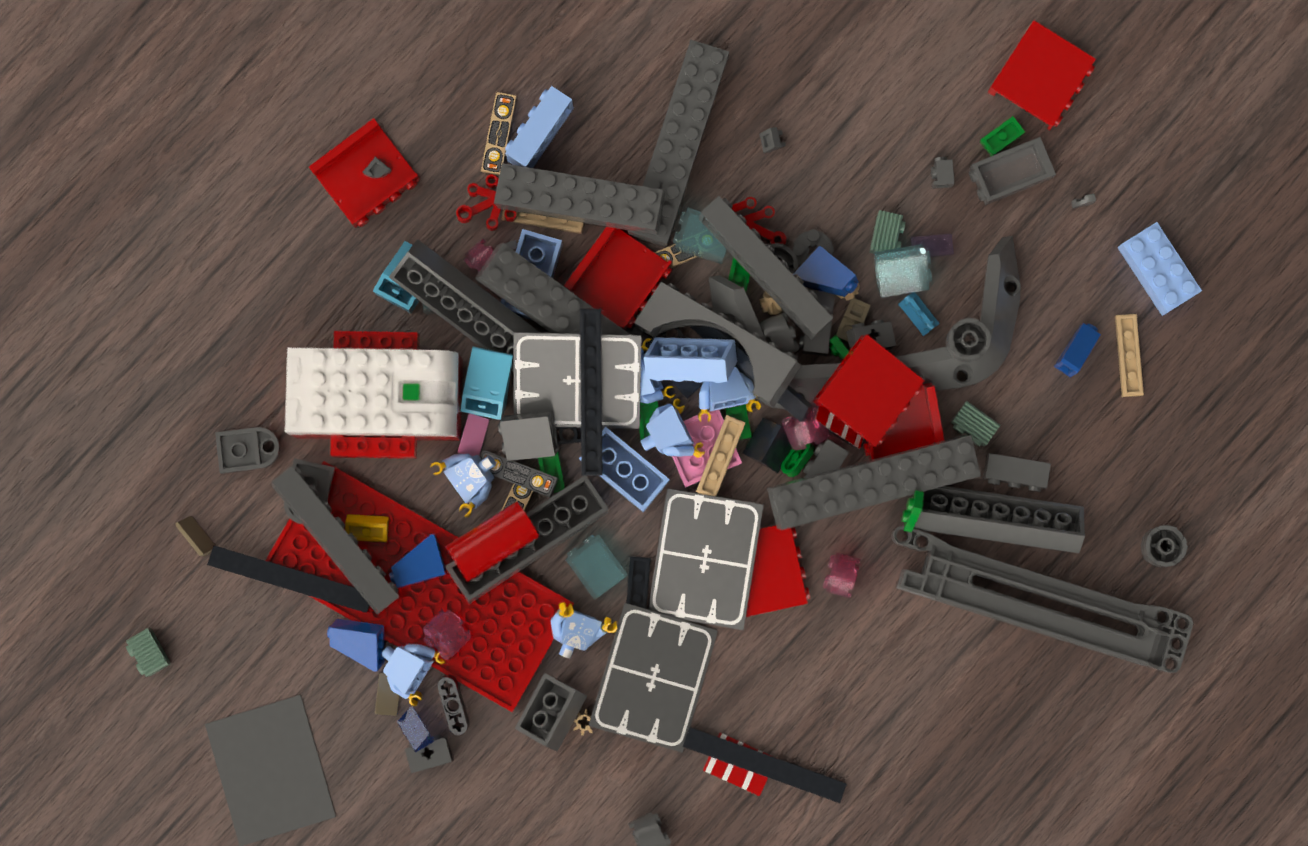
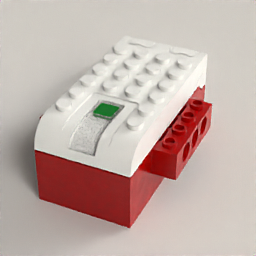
[285,331,463,459]

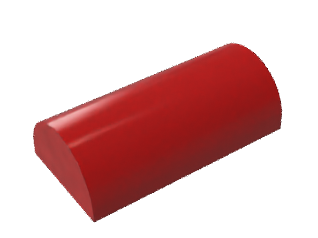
[445,502,539,582]

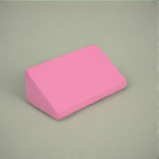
[457,413,490,456]

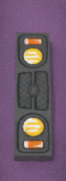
[480,450,559,498]

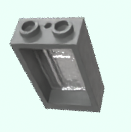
[969,137,1056,205]

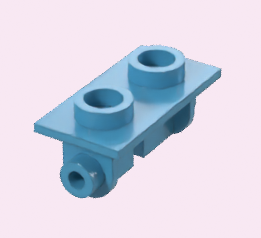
[898,292,940,336]

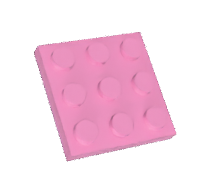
[672,410,742,488]

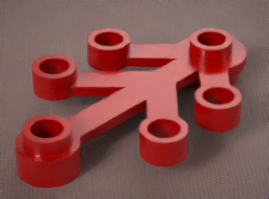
[456,174,517,231]
[731,196,787,245]

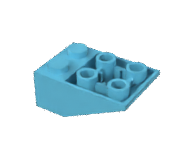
[373,241,419,314]
[461,346,513,420]

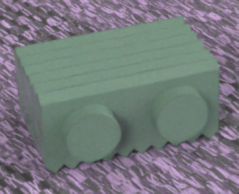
[869,210,906,258]
[951,401,1000,447]
[126,628,171,677]

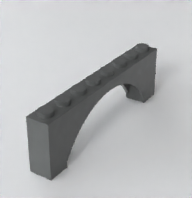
[634,282,801,408]

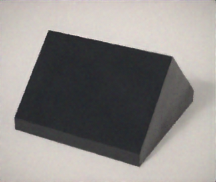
[742,418,798,474]

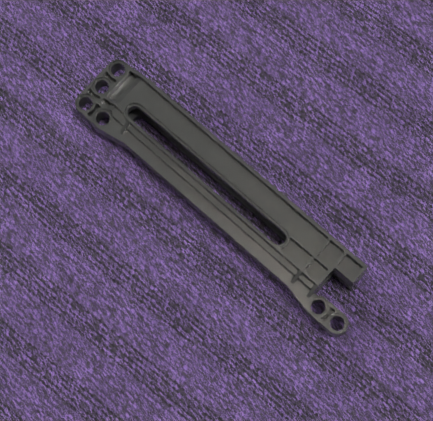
[891,526,1193,673]

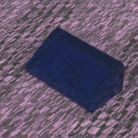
[397,706,434,752]

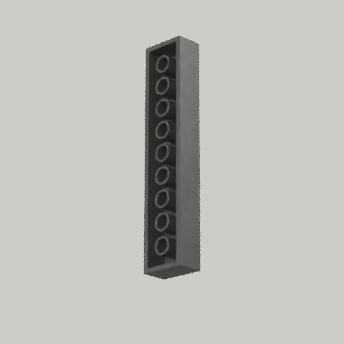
[628,40,729,247]
[767,435,981,530]

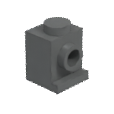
[931,157,954,189]

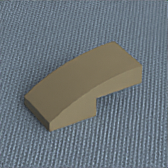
[836,298,871,344]

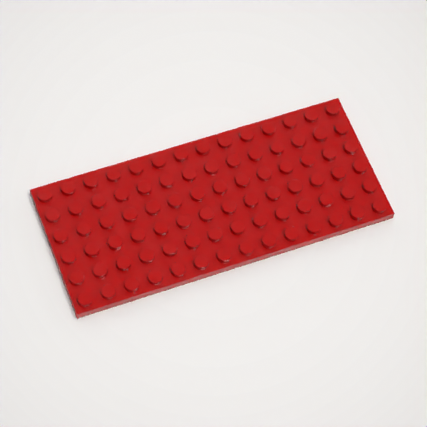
[265,461,575,712]

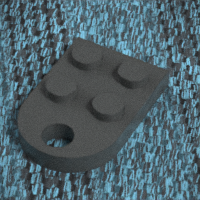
[215,427,280,474]
[284,458,336,524]

